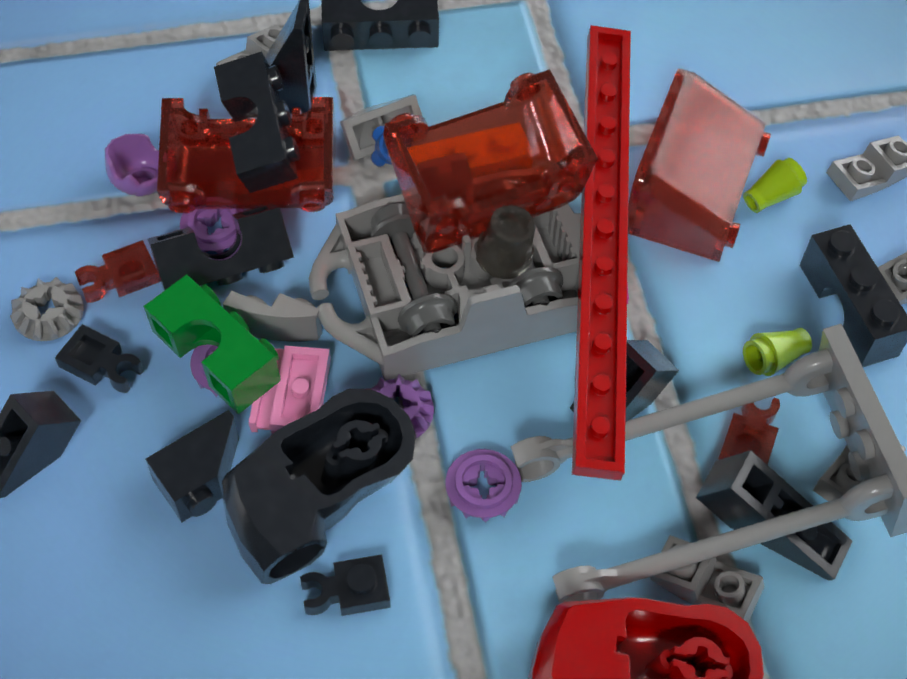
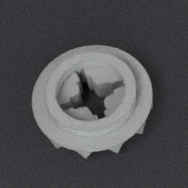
[10,277,84,341]

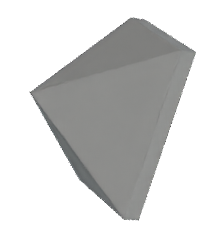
[340,95,428,160]

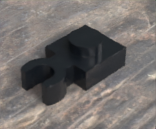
[55,324,144,393]
[300,554,391,616]

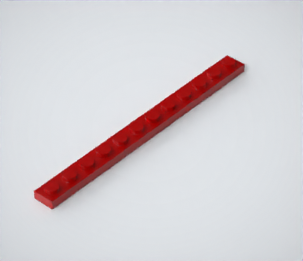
[572,25,631,481]

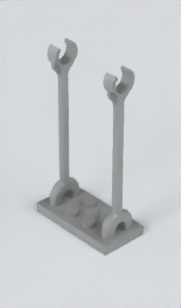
[511,324,907,603]

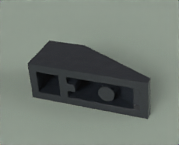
[266,0,317,115]
[696,450,853,581]

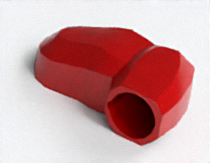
[528,597,764,679]

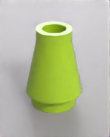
[743,158,807,213]
[743,328,812,376]

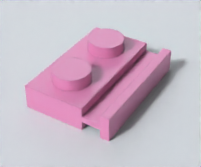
[248,345,331,434]

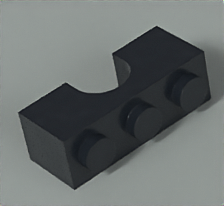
[321,0,439,51]
[214,51,301,193]
[147,203,294,291]
[799,224,907,367]

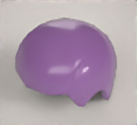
[104,134,171,196]

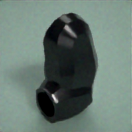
[222,389,416,584]

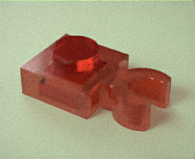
[75,240,161,303]
[718,398,780,465]

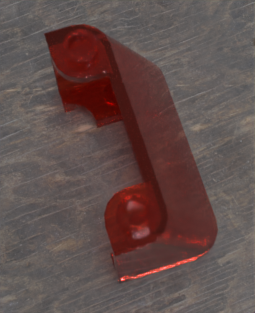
[628,68,771,262]
[383,69,598,253]
[157,97,336,213]

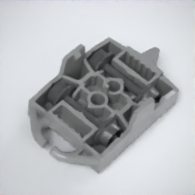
[309,153,581,381]

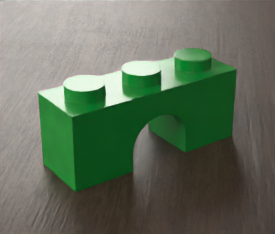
[143,274,281,414]

